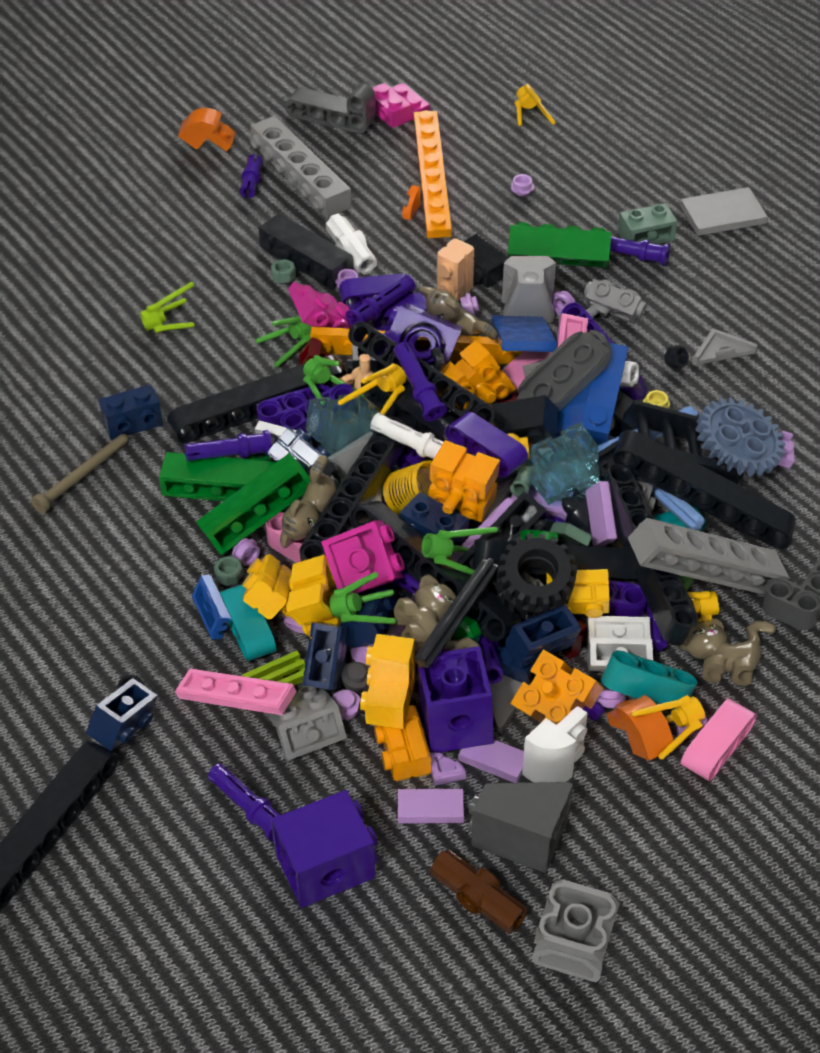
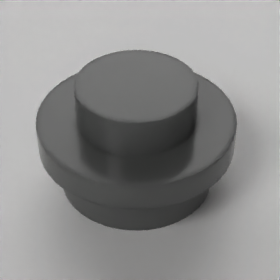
[341,662,369,692]

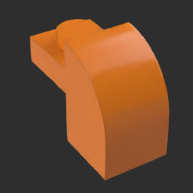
[178,108,236,152]
[606,695,674,761]

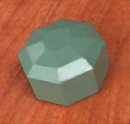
[271,259,296,283]
[214,556,244,586]

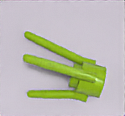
[140,282,195,334]

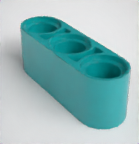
[219,584,277,662]
[601,650,697,710]

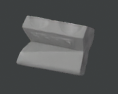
[502,256,556,323]
[532,879,620,982]

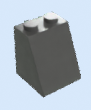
[468,782,573,873]

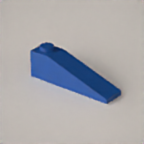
[556,343,628,446]

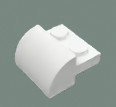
[587,616,653,672]
[522,706,588,783]

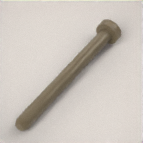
[31,434,129,514]

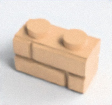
[437,239,474,301]

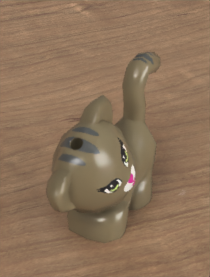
[419,286,498,339]
[280,455,337,548]
[394,574,483,657]
[677,619,776,686]

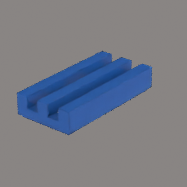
[192,575,231,639]

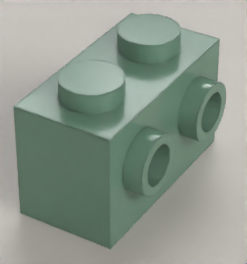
[618,203,677,244]

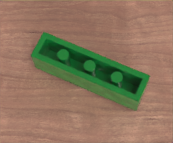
[508,222,611,268]
[159,452,276,501]
[196,453,310,555]

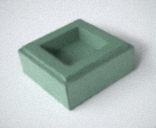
[550,522,592,546]

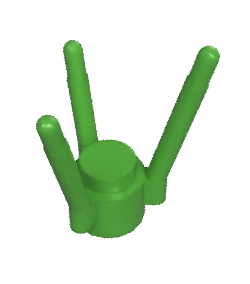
[255,315,313,368]
[303,355,365,404]
[421,527,498,575]
[330,572,397,624]

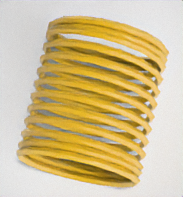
[383,460,433,514]

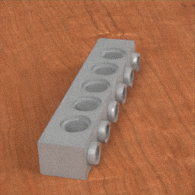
[250,116,351,218]
[628,518,789,595]

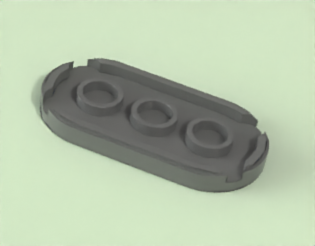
[516,330,612,412]

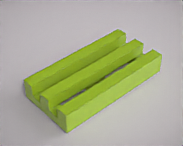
[242,650,306,686]

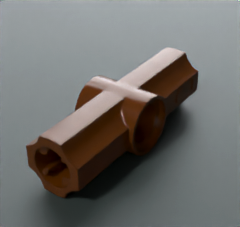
[430,849,528,934]

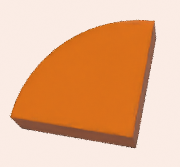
[402,185,420,220]

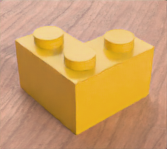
[360,634,415,729]

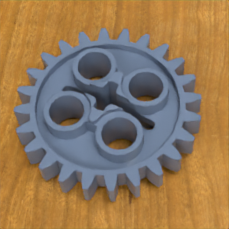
[695,397,786,477]

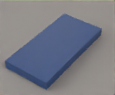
[491,315,557,352]

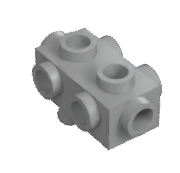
[584,279,647,324]

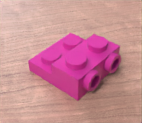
[373,83,430,128]
[288,282,351,329]
[321,520,405,594]

